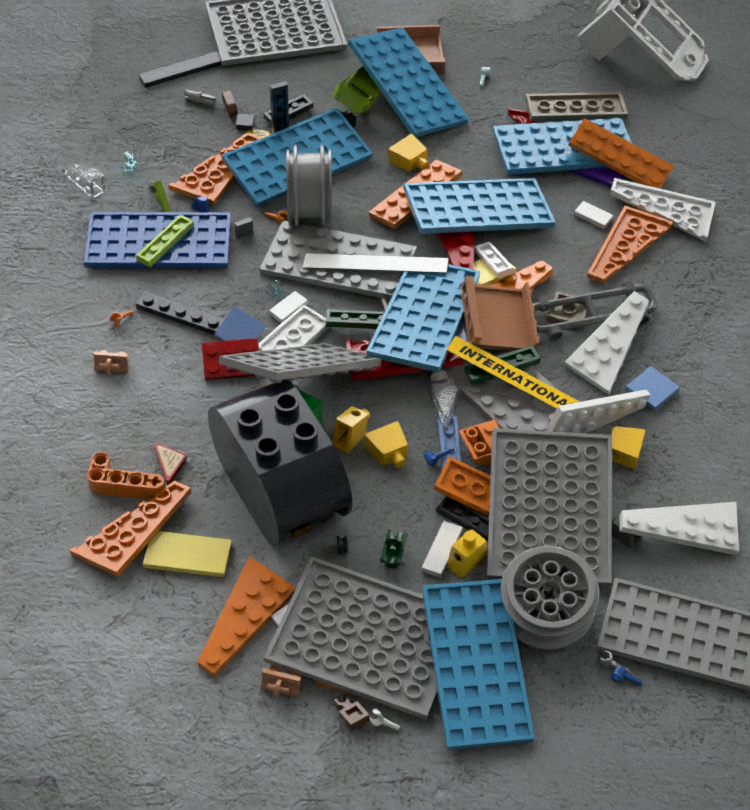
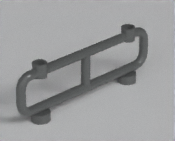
[532,281,657,341]

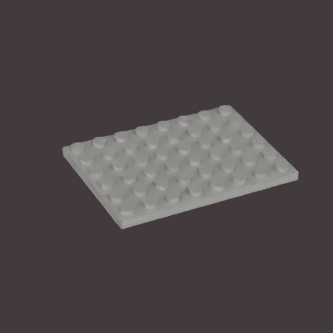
[205,0,347,66]
[487,428,612,586]
[264,556,437,720]

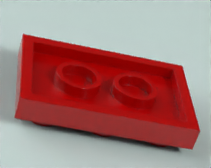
[202,338,259,380]

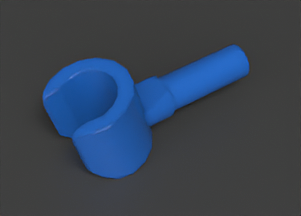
[423,448,452,465]
[611,666,643,686]

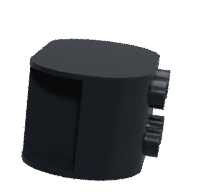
[208,380,353,546]

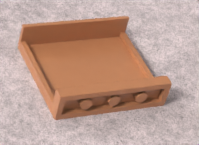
[377,25,446,74]
[460,276,540,351]

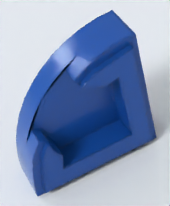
[191,196,209,212]

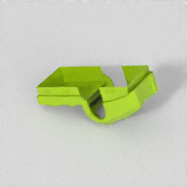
[333,66,382,114]

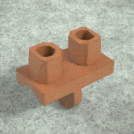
[93,350,129,375]
[260,665,301,699]

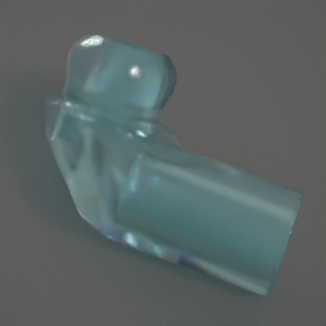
[123,152,137,172]

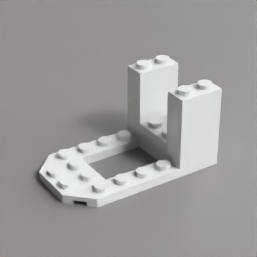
[577,0,709,82]

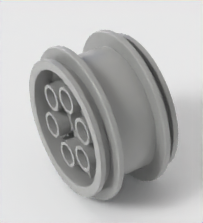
[286,145,332,227]
[501,546,599,650]

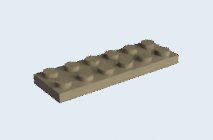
[525,92,628,121]

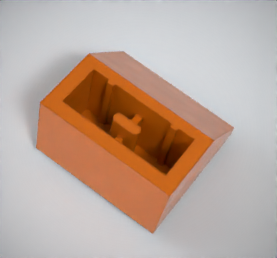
[459,419,499,468]

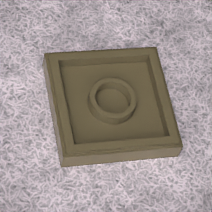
[546,291,588,330]

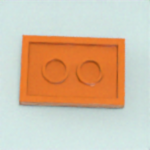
[433,456,491,515]

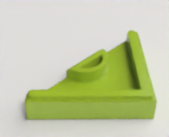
[149,180,171,212]

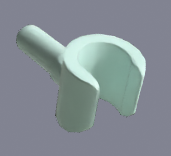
[479,67,490,87]

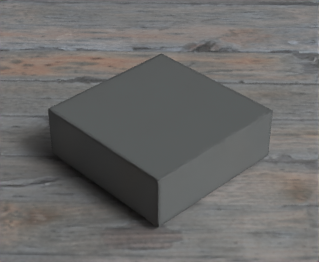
[234,217,254,239]

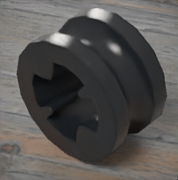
[337,535,348,554]

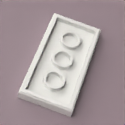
[258,304,330,351]

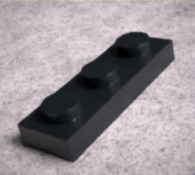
[263,94,314,125]

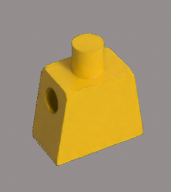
[388,134,429,172]
[333,406,370,454]
[365,421,408,468]
[611,426,645,470]
[447,530,488,579]

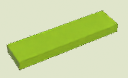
[136,214,194,267]

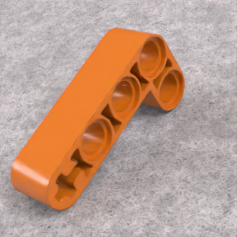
[87,452,165,500]

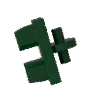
[380,529,408,569]

